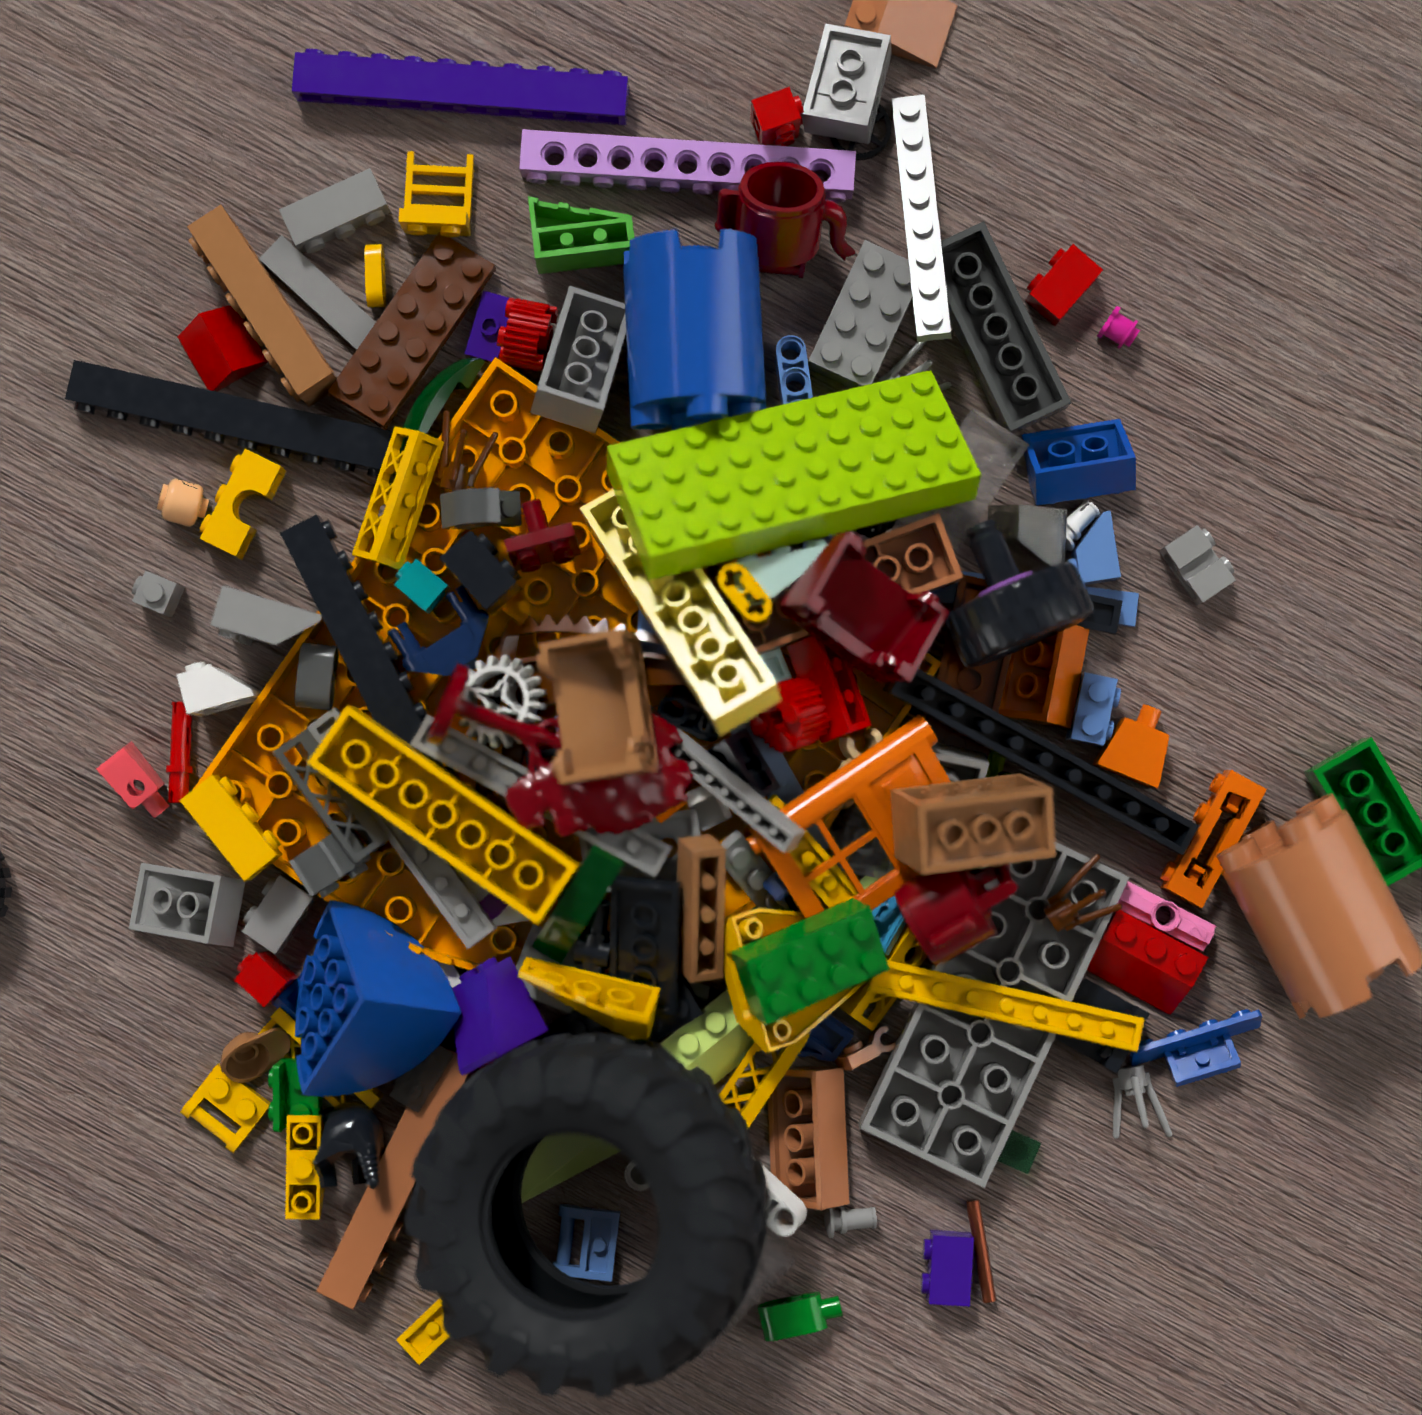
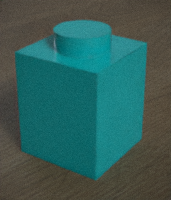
[394,559,451,614]

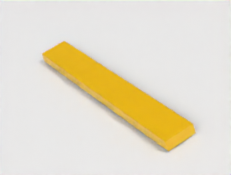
[868,959,1145,1052]

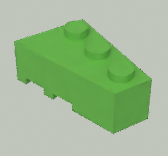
[528,196,634,274]

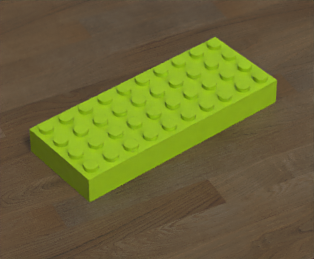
[606,370,981,580]

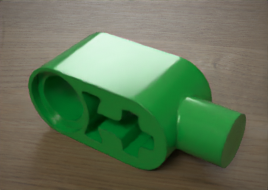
[757,1292,843,1342]

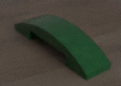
[400,358,485,453]

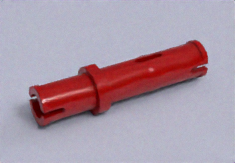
[166,702,194,804]

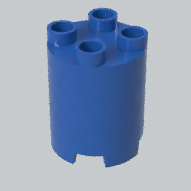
[623,229,766,431]

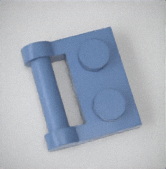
[553,1204,620,1282]

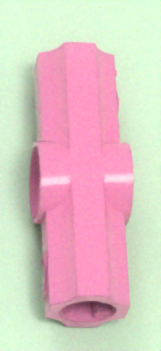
[1117,881,1216,952]

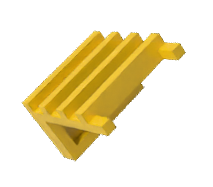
[398,151,474,237]

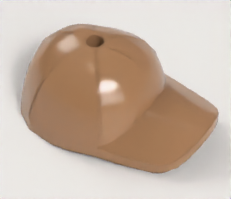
[220,1027,290,1083]

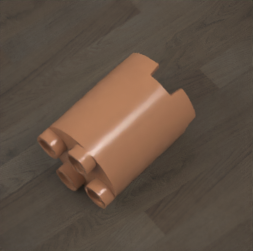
[1216,793,1422,1019]

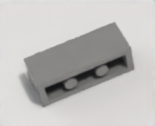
[279,168,391,253]

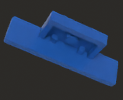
[1130,1009,1262,1087]

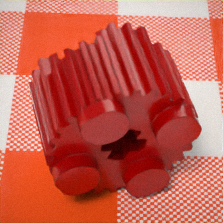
[497,298,558,371]
[750,677,831,753]

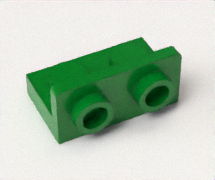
[268,1058,322,1132]

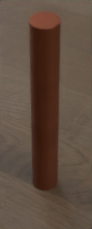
[966,1199,996,1303]

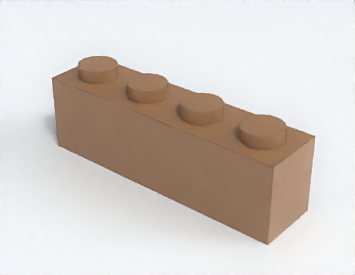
[677,834,726,983]

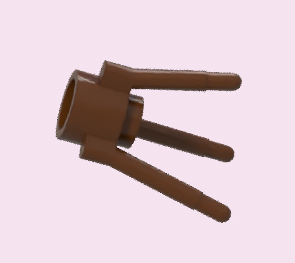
[437,410,499,491]
[1043,854,1122,932]

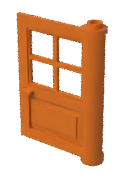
[746,715,951,919]

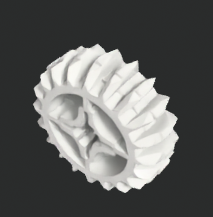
[458,655,547,749]

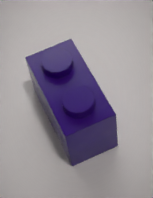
[921,1230,974,1307]

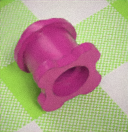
[1097,306,1140,349]

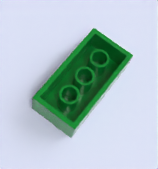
[1304,737,1422,886]
[731,898,890,1025]

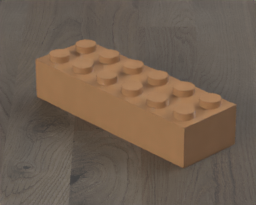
[187,205,337,407]

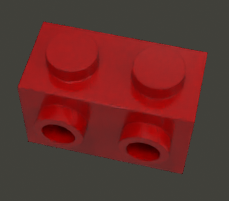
[750,87,804,146]

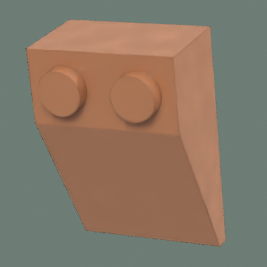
[844,0,957,69]

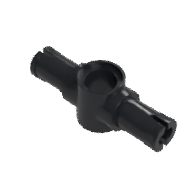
[573,899,610,974]

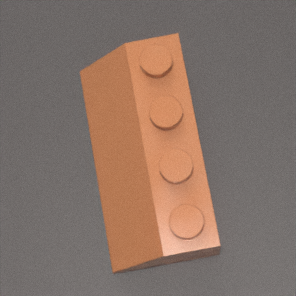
[768,1066,849,1210]

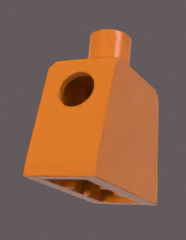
[1093,704,1169,789]

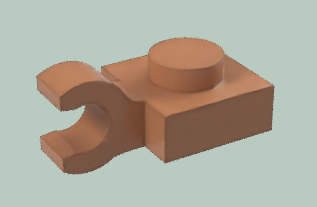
[835,1026,896,1071]

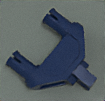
[387,585,489,682]

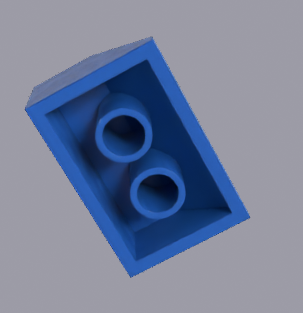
[1021,419,1136,506]

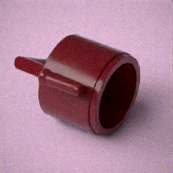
[715,162,855,278]
[894,863,1017,965]

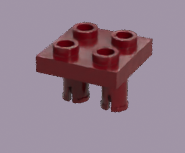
[504,499,581,573]

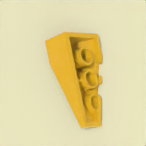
[518,956,661,1040]

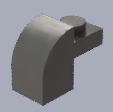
[440,488,522,530]

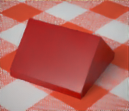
[178,305,268,392]

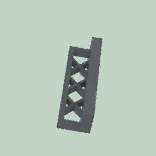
[272,729,389,865]

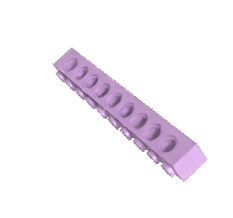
[519,129,856,203]

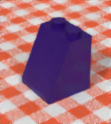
[452,957,548,1076]

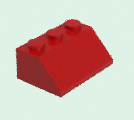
[1087,910,1208,1015]

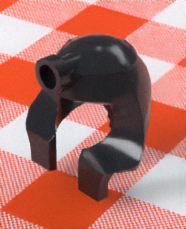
[313,1102,385,1189]

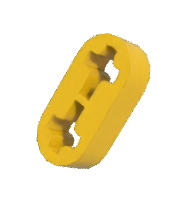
[364,244,386,308]
[718,563,772,624]

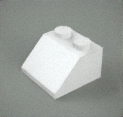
[176,662,261,717]

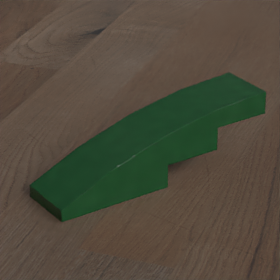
[531,845,624,964]

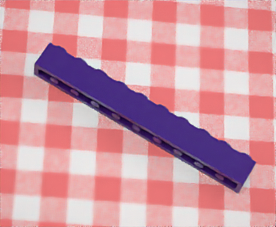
[292,49,629,125]

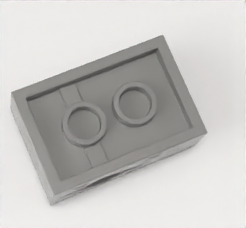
[802,23,892,144]

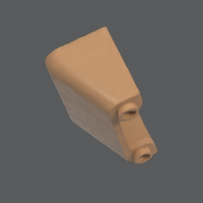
[537,629,658,785]

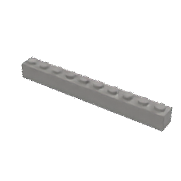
[650,705,805,853]

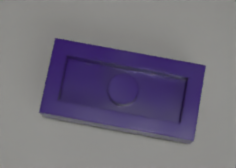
[465,291,509,363]

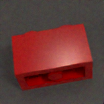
[1025,244,1103,326]
[234,951,298,1007]

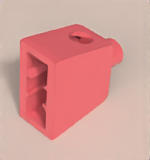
[96,741,170,818]

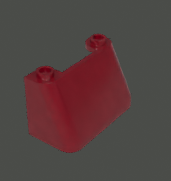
[779,532,950,682]

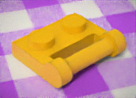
[180,1063,270,1154]

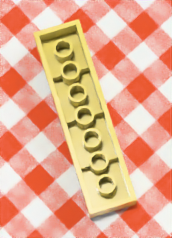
[580,489,782,736]

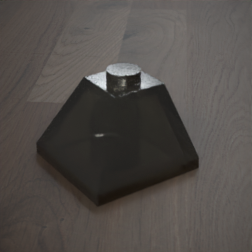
[988,505,1067,574]

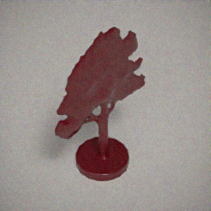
[427,663,693,837]

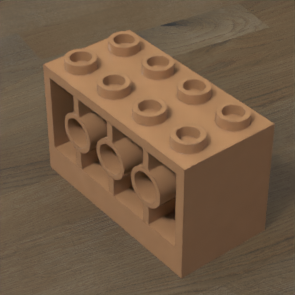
[890,773,1056,875]

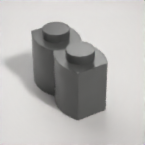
[289,828,373,898]

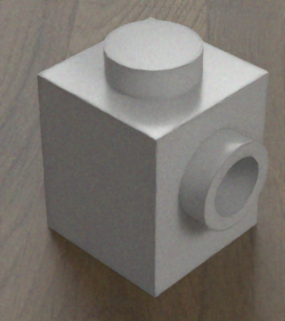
[132,570,185,618]

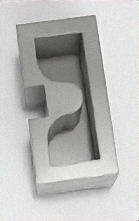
[1159,525,1236,606]
[242,874,319,954]

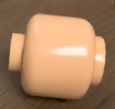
[157,479,209,526]

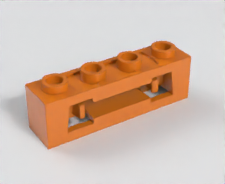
[1160,770,1267,908]

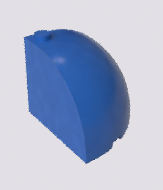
[295,900,461,1097]

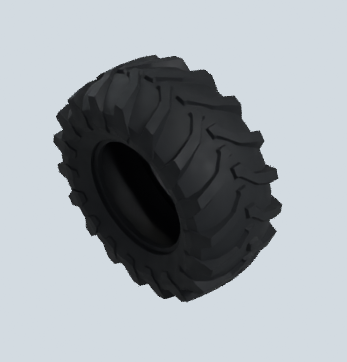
[405,1031,767,1398]

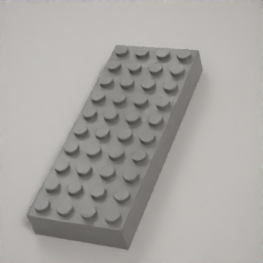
[858,842,1130,1188]

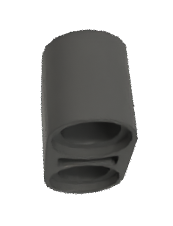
[295,643,339,710]

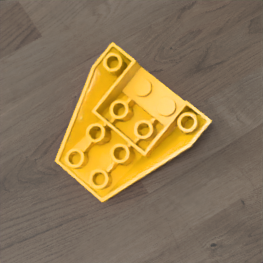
[723,908,867,1053]

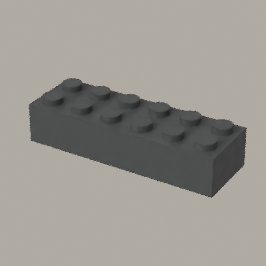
[941,221,1071,437]

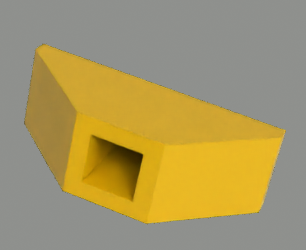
[285,1115,325,1219]

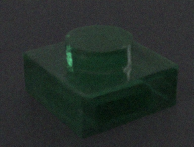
[997,1129,1041,1174]

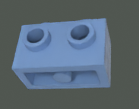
[1065,672,1121,747]

